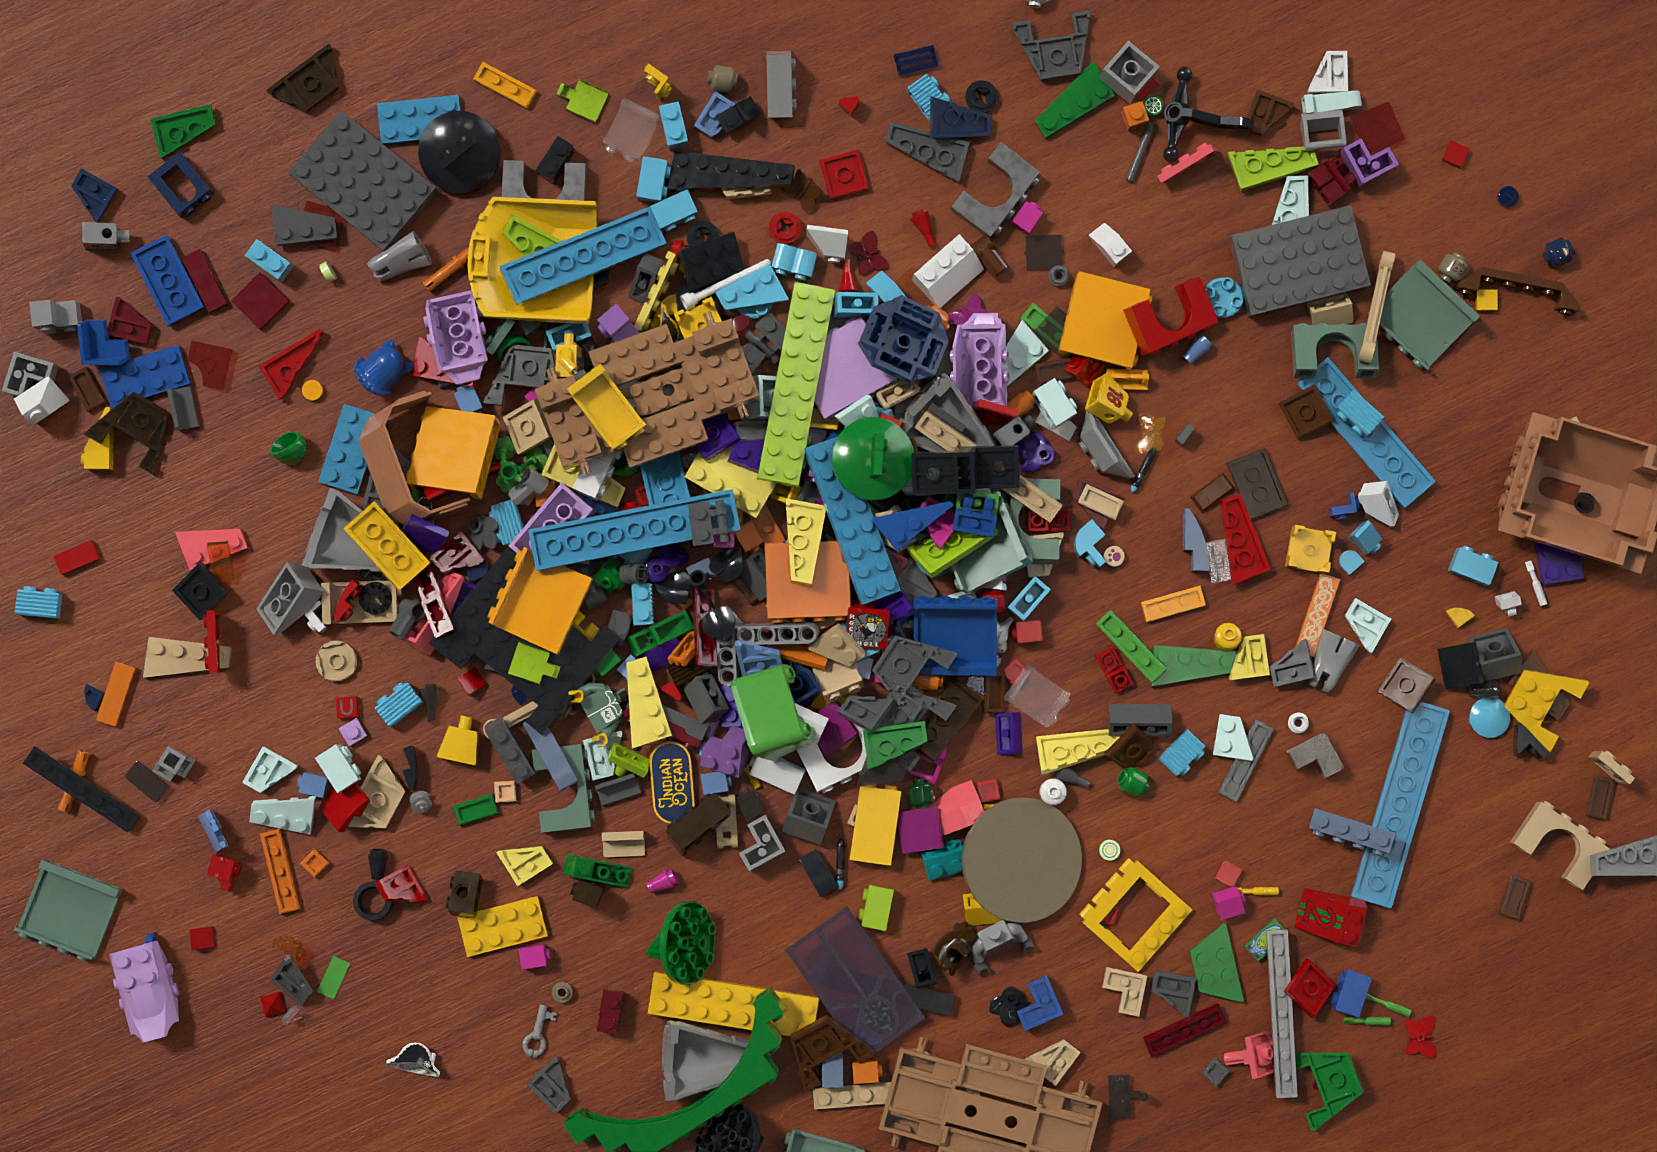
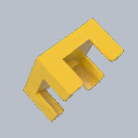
[674,297,722,339]
[1285,525,1336,574]

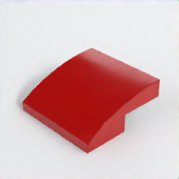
[319,783,371,833]

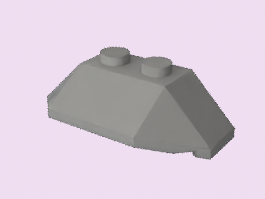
[1078,410,1135,480]

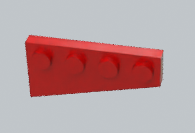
[1220,493,1271,585]

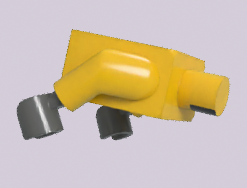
[555,334,587,380]

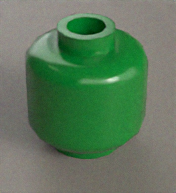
[1117,767,1149,797]

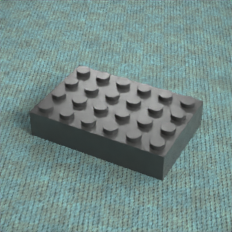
[288,110,438,251]
[1228,205,1371,316]

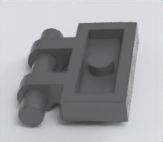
[745,312,786,365]
[688,500,730,546]

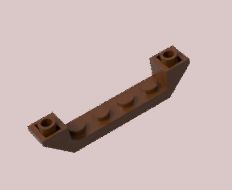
[1454,267,1580,316]

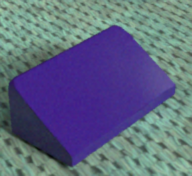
[640,637,679,673]
[995,712,1022,754]

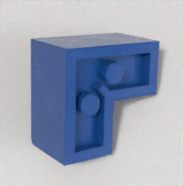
[77,319,130,365]
[1017,975,1063,1031]

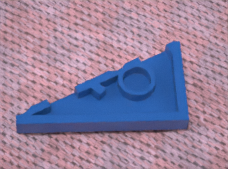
[872,501,953,551]

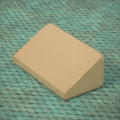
[875,380,921,410]

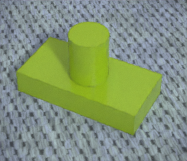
[608,742,650,778]

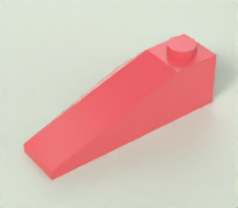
[404,572,464,656]
[928,780,984,836]

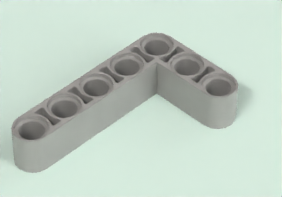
[716,622,820,686]

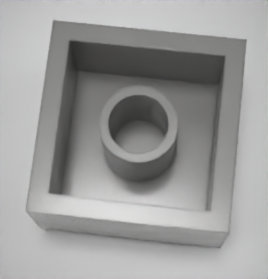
[1099,41,1160,104]

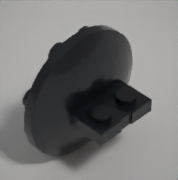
[418,111,501,193]
[694,1103,764,1152]

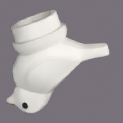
[997,617,1014,654]

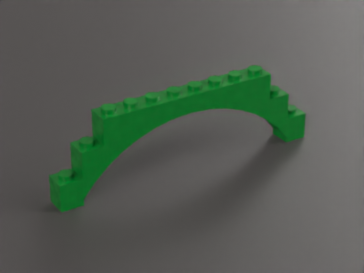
[563,987,785,1152]

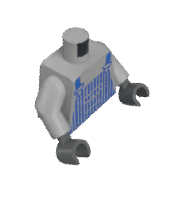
[971,920,1035,977]

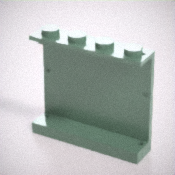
[1367,259,1480,370]

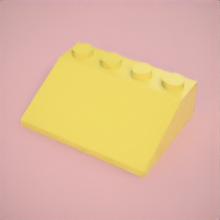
[685,444,777,518]

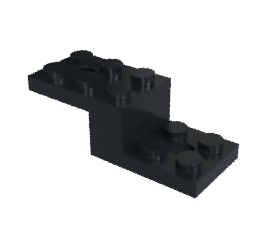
[911,445,1020,495]

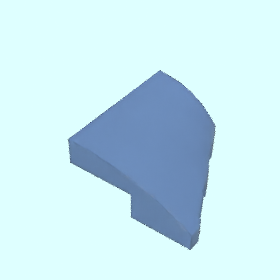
[198,809,229,854]

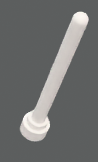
[680,259,771,311]

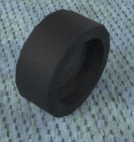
[353,881,394,921]

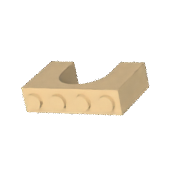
[1509,801,1610,890]

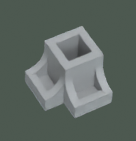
[152,744,196,782]

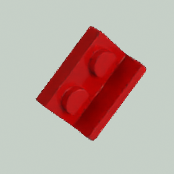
[1064,354,1108,388]

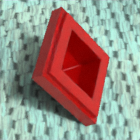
[260,991,286,1017]

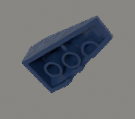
[760,635,823,708]

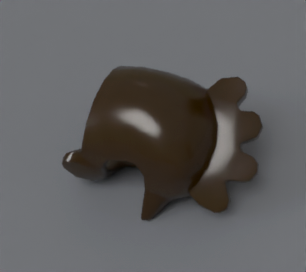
[932,921,977,976]

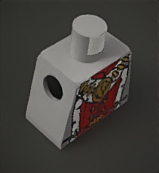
[82,222,130,249]

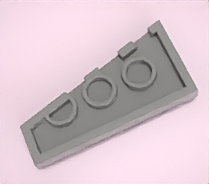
[1590,835,1657,876]

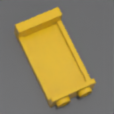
[566,364,646,450]
[850,782,901,866]

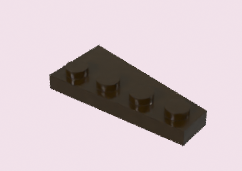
[917,675,983,763]

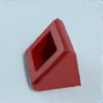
[839,96,860,117]

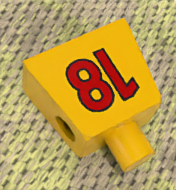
[1085,373,1133,424]

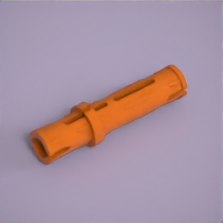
[422,247,469,293]
[57,750,91,813]

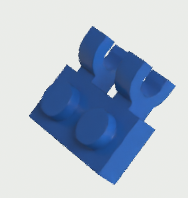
[952,494,997,537]

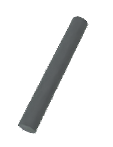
[1126,123,1155,183]

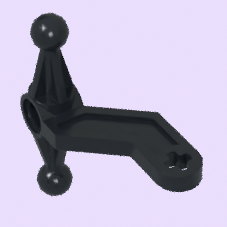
[1163,66,1254,162]

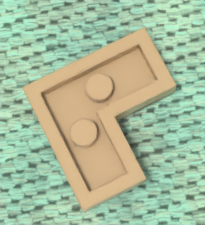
[1102,967,1147,1017]

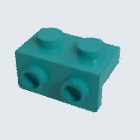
[921,839,963,881]

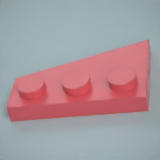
[1158,143,1220,183]

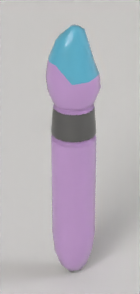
[699,720,720,756]

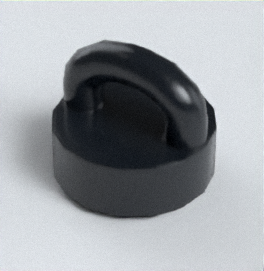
[1574,492,1596,513]

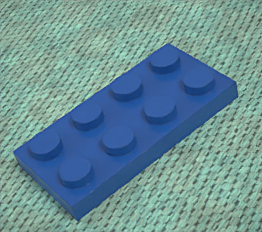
[130,235,205,327]
[99,345,191,408]

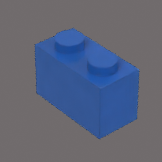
[1331,969,1372,1017]

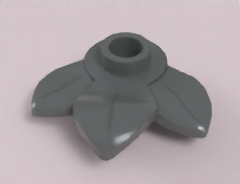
[468,514,498,552]

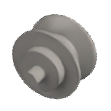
[410,791,432,813]

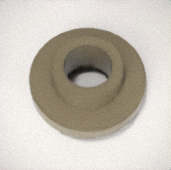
[552,982,573,1003]

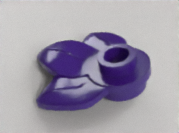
[1017,432,1055,472]
[655,543,689,568]

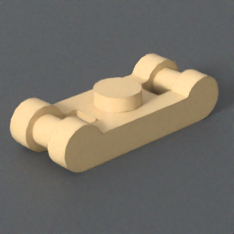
[716,794,738,849]

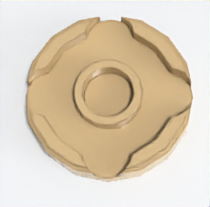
[316,641,357,682]

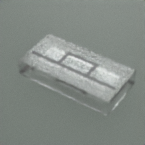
[1206,539,1231,583]

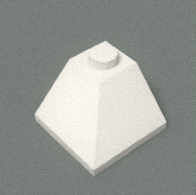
[807,225,848,263]
[14,376,70,426]

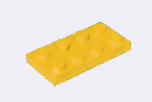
[343,501,430,591]
[457,896,548,957]

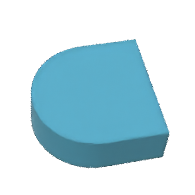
[1339,550,1364,575]

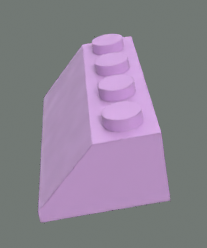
[508,483,596,553]

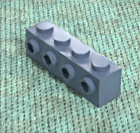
[1309,808,1396,856]

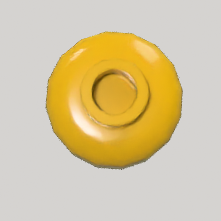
[1214,623,1242,652]

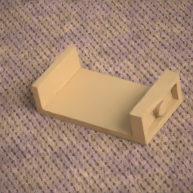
[804,617,864,702]

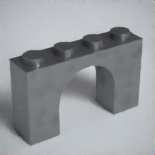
[951,142,1040,239]
[502,160,587,201]

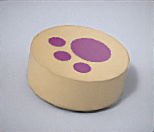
[1103,546,1124,567]

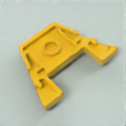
[1504,669,1590,752]

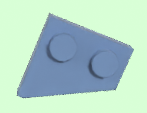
[693,91,735,138]
[735,641,783,676]

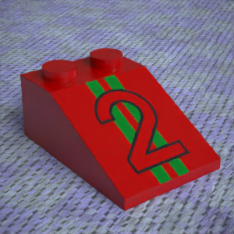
[1294,888,1367,947]

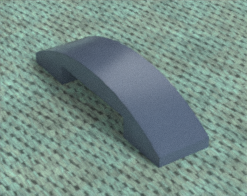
[523,722,579,792]

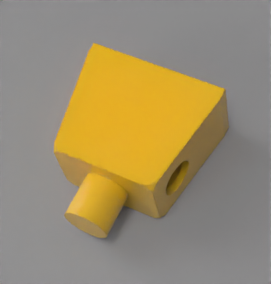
[437,716,479,765]

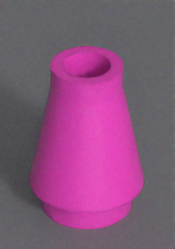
[647,869,679,893]

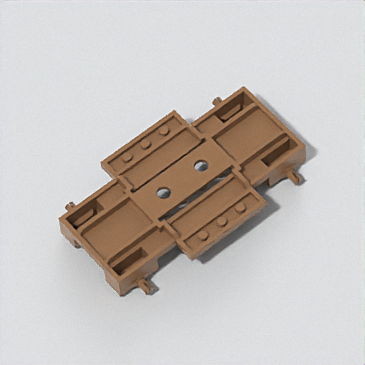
[535,311,760,476]
[878,1036,1102,1152]

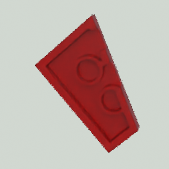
[203,610,220,674]

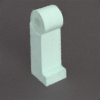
[1301,91,1362,114]

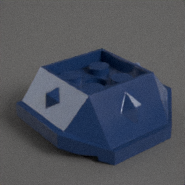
[858,295,949,384]

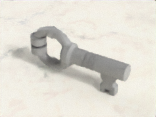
[522,1004,557,1058]

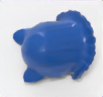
[354,339,414,397]

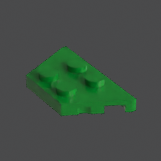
[1189,923,1244,1002]

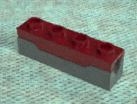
[623,702,709,750]

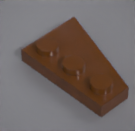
[1507,650,1570,721]

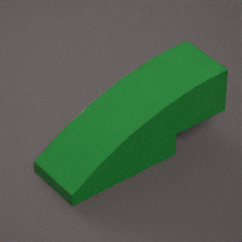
[626,610,694,658]

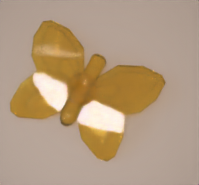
[1135,412,1167,453]

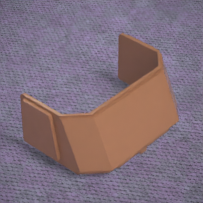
[358,390,471,525]

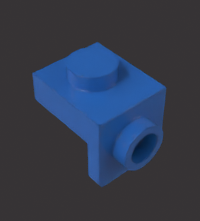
[1328,492,1359,520]

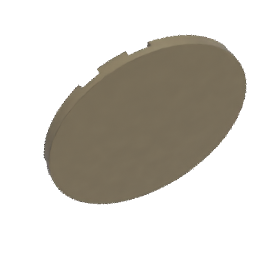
[962,797,1082,923]

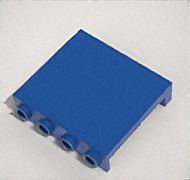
[913,596,997,676]

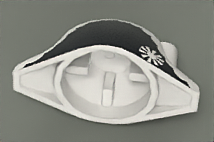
[385,1042,440,1077]

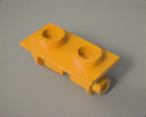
[1106,369,1149,390]

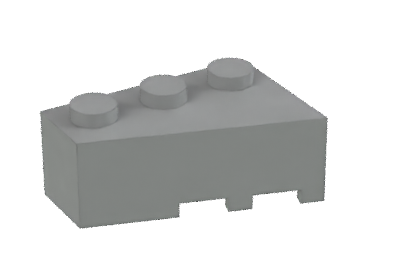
[766,51,796,118]

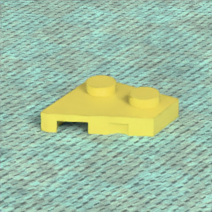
[1229,634,1270,680]
[496,846,553,886]

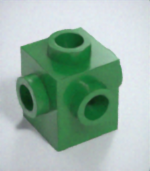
[593,556,625,594]

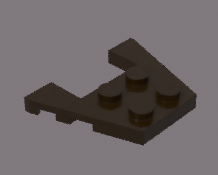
[83,391,169,476]

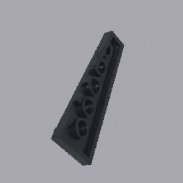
[667,151,795,192]

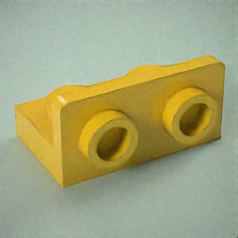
[644,64,672,100]

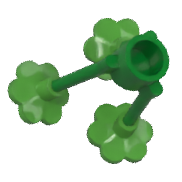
[494,436,548,493]

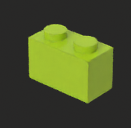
[858,884,894,931]

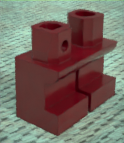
[1306,157,1357,207]

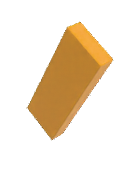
[473,62,537,109]
[1141,586,1206,622]

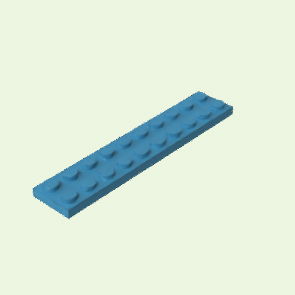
[528,489,741,571]
[1350,702,1450,908]

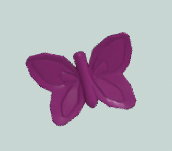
[947,294,988,325]

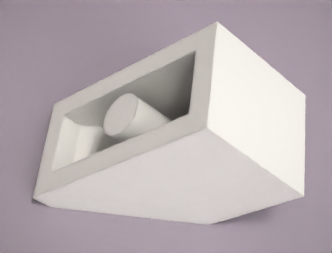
[1088,223,1132,267]
[1358,481,1399,526]

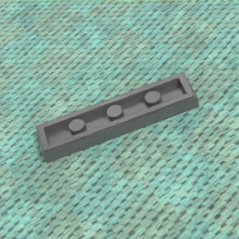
[1218,719,1274,802]

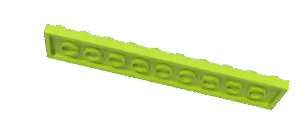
[757,282,835,487]

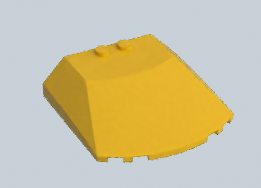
[468,197,597,324]

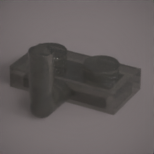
[1108,1074,1148,1117]

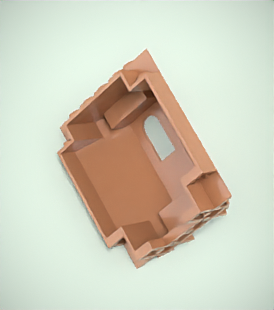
[1498,412,1657,574]

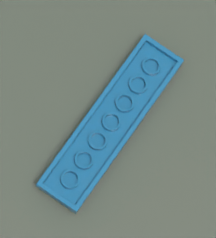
[499,207,667,306]
[1296,357,1436,509]
[804,437,901,605]

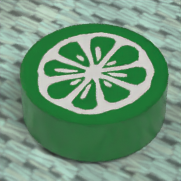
[1143,95,1164,117]

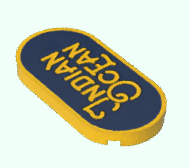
[649,741,694,824]

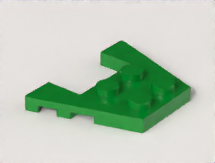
[1295,1052,1364,1132]

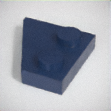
[71,168,118,223]

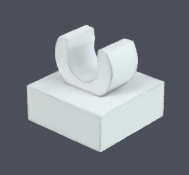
[1494,591,1522,617]

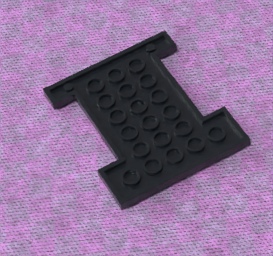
[429,547,621,735]

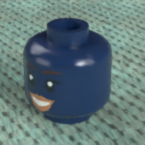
[1542,237,1575,268]

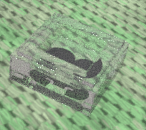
[281,1003,303,1025]

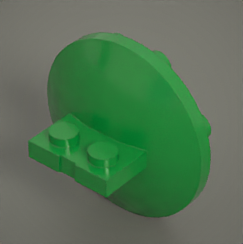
[832,417,914,501]
[646,901,716,985]

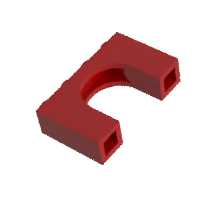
[1123,277,1219,356]

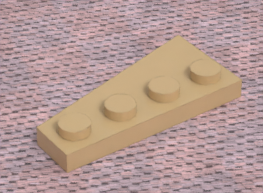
[143,637,232,678]

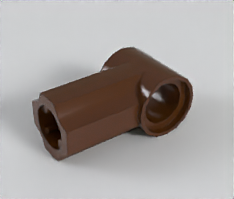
[970,235,1007,278]

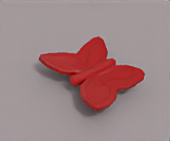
[1404,1015,1436,1058]

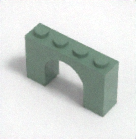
[1291,323,1379,378]
[1006,478,1060,564]
[532,744,595,833]

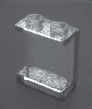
[602,98,661,163]
[1003,665,1070,728]

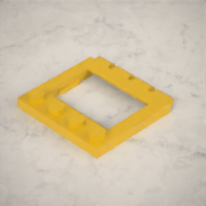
[1079,858,1192,972]

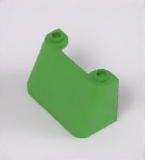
[731,664,813,761]

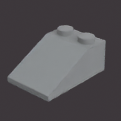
[256,562,324,636]

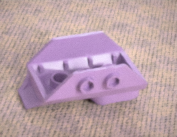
[423,290,488,385]
[950,313,1010,406]
[109,941,179,1043]

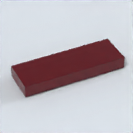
[182,249,228,313]

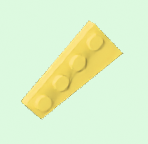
[786,498,826,586]
[626,657,672,749]
[1036,729,1120,775]

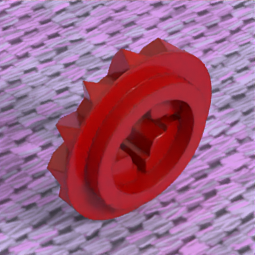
[769,211,802,244]

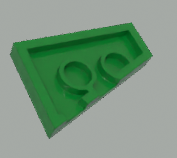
[150,104,216,159]
[863,721,928,772]

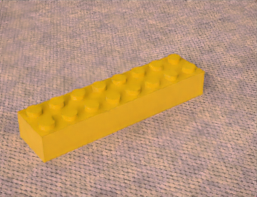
[648,971,819,1036]

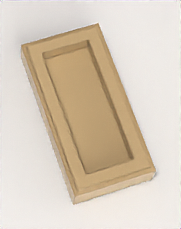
[1078,484,1124,520]

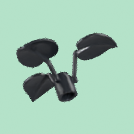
[654,547,743,641]

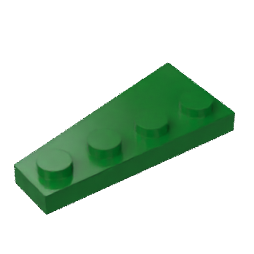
[1034,61,1115,139]
[1150,645,1236,687]

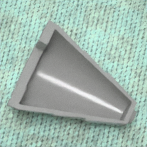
[899,373,997,452]
[302,488,381,572]
[662,1021,771,1101]

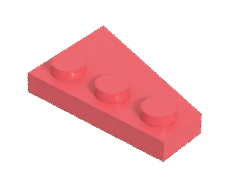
[175,529,249,571]

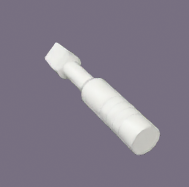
[1525,560,1548,606]

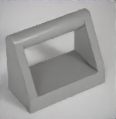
[1300,110,1346,151]

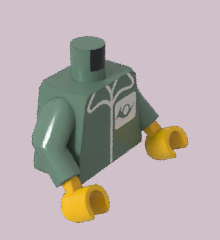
[569,683,629,747]

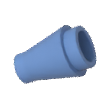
[1183,334,1213,364]

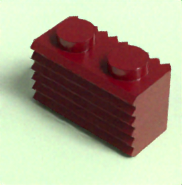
[597,988,625,1034]

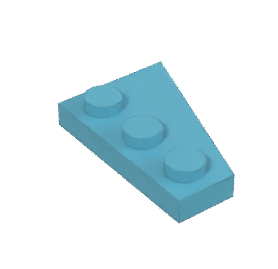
[715,264,789,311]

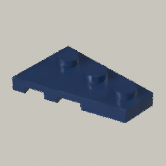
[930,96,991,138]

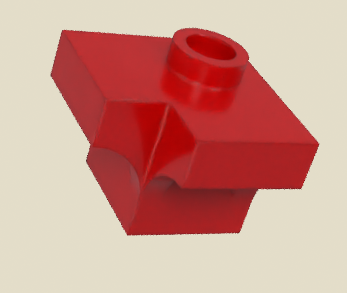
[207,854,242,891]

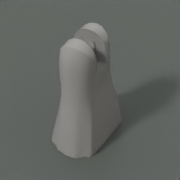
[367,231,432,281]
[1308,629,1360,693]

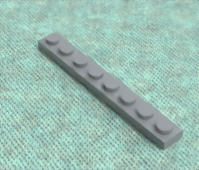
[1266,929,1298,1098]

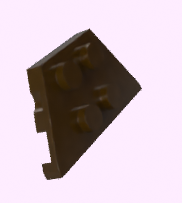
[266,44,339,113]

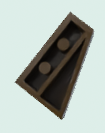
[666,793,731,857]

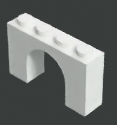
[749,703,829,795]
[797,723,868,793]

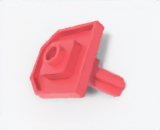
[1224,1031,1274,1079]

